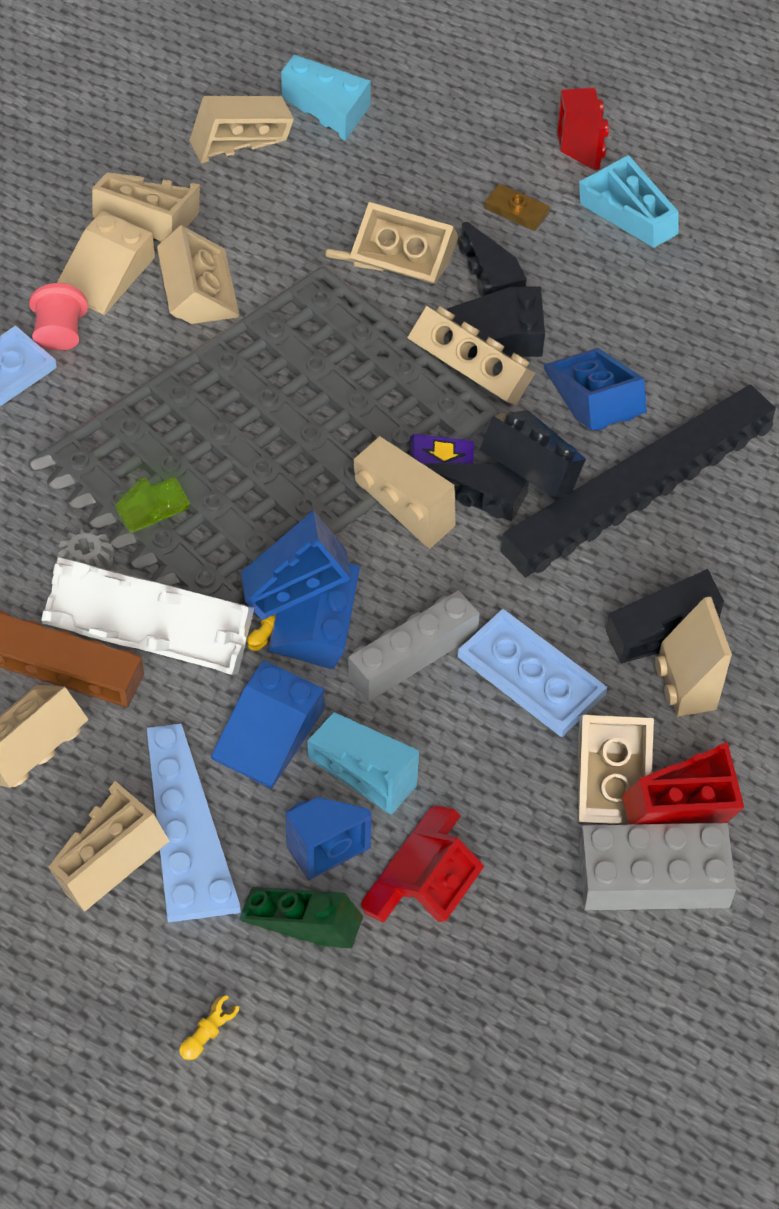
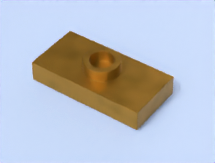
[484,184,550,231]

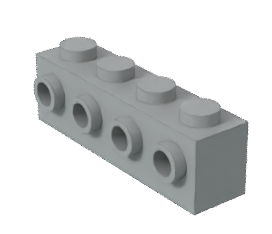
[348,590,480,702]

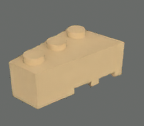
[189,96,294,163]
[92,172,200,242]
[353,436,456,549]
[48,781,169,912]

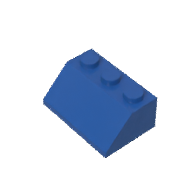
[268,563,360,669]

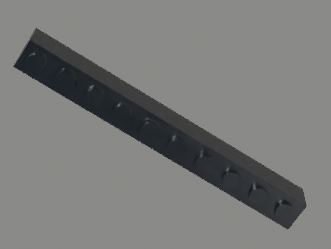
[501,384,776,578]

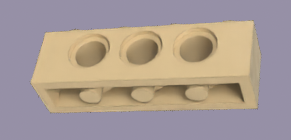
[407,306,535,405]

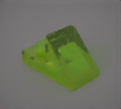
[115,476,190,534]

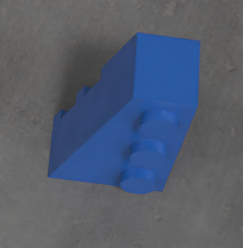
[241,510,351,620]

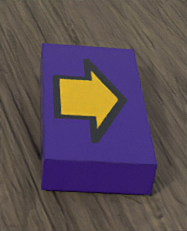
[410,434,474,466]

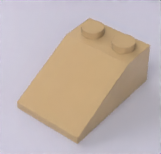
[57,211,155,315]
[655,597,732,717]
[578,715,654,824]

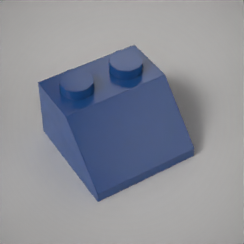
[285,797,372,881]

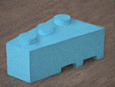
[281,55,371,141]
[579,155,679,248]
[307,712,419,815]

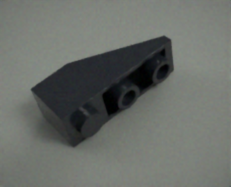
[458,222,527,296]
[426,463,529,522]

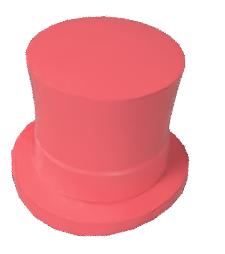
[29,283,88,350]

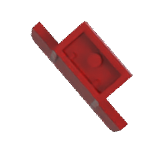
[361,806,485,923]

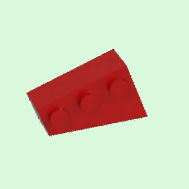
[622,741,745,825]

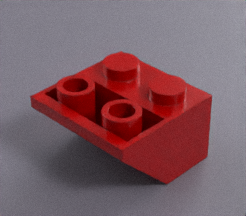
[556,87,609,170]

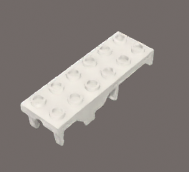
[41,557,254,675]

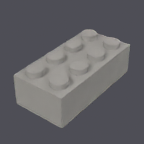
[579,823,736,910]

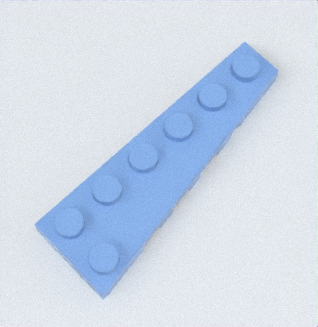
[147,724,240,922]

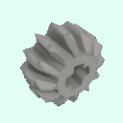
[57,527,115,570]

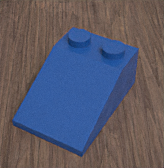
[544,348,647,430]
[211,660,324,789]

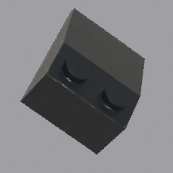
[447,286,545,358]

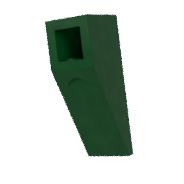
[239,887,363,949]

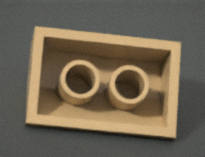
[349,202,458,284]
[157,225,240,324]
[0,685,89,788]

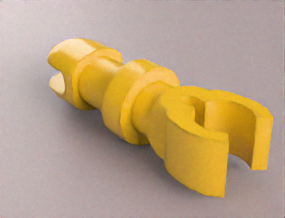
[247,614,276,651]
[179,995,240,1060]

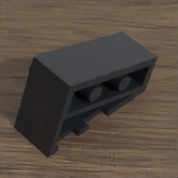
[479,410,586,497]
[606,569,724,664]

